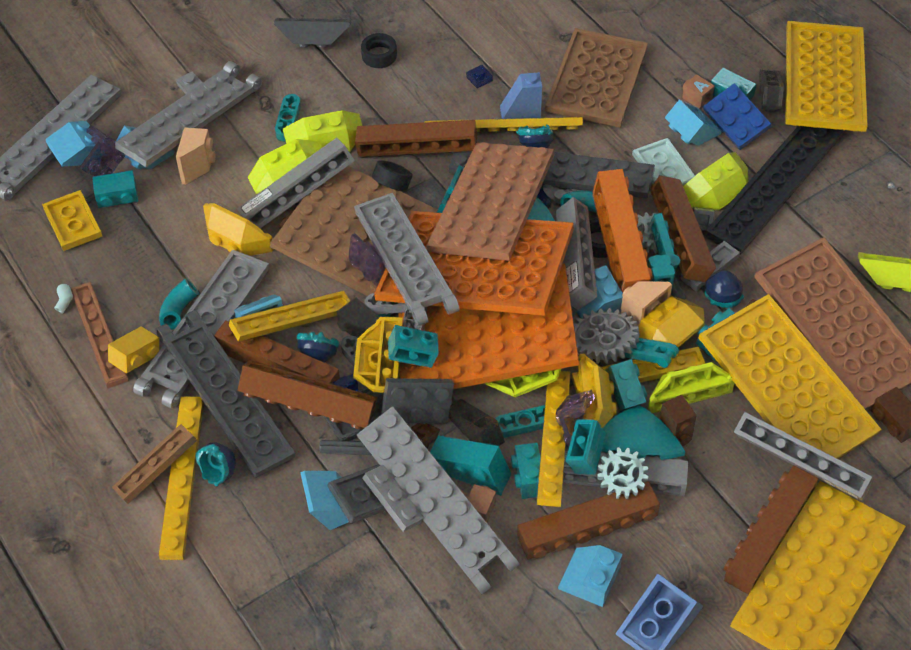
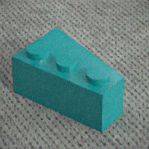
[430,435,512,496]

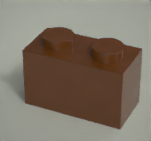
[871,387,911,443]
[660,395,697,446]

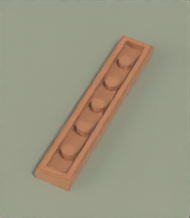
[71,282,128,389]

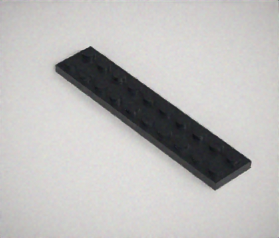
[705,126,846,255]

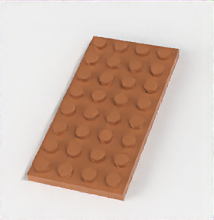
[426,142,554,261]
[754,237,911,410]

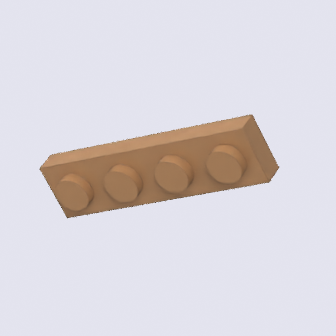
[112,424,197,504]

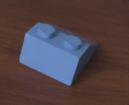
[616,574,703,650]

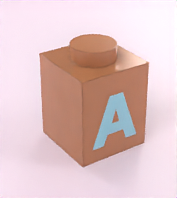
[682,74,715,109]

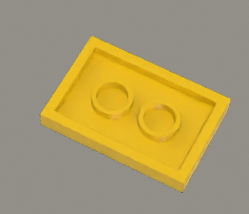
[42,190,103,251]

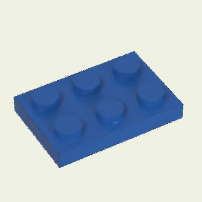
[703,83,772,150]

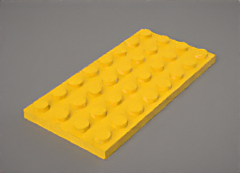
[785,21,867,132]
[698,294,882,459]
[730,481,906,650]

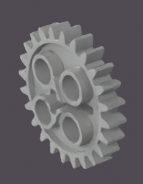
[574,308,640,364]

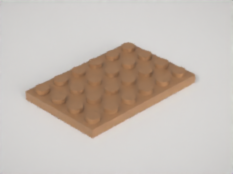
[545,28,648,128]

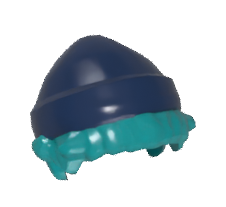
[516,124,553,148]
[704,270,744,308]
[296,332,340,363]
[195,442,236,486]

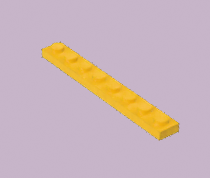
[425,117,583,132]
[537,371,570,507]
[159,397,204,560]

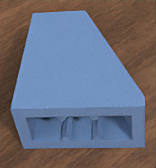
[500,72,542,119]

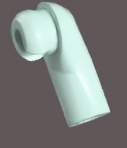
[54,284,73,313]

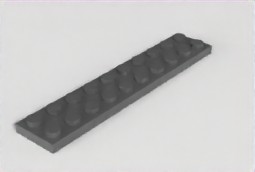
[449,142,655,199]

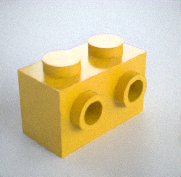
[108,326,159,373]

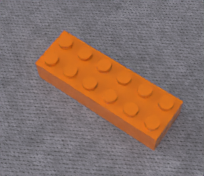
[592,169,652,293]

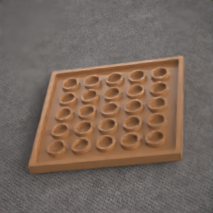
[270,166,438,296]

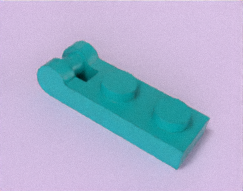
[649,213,680,271]
[624,338,679,368]

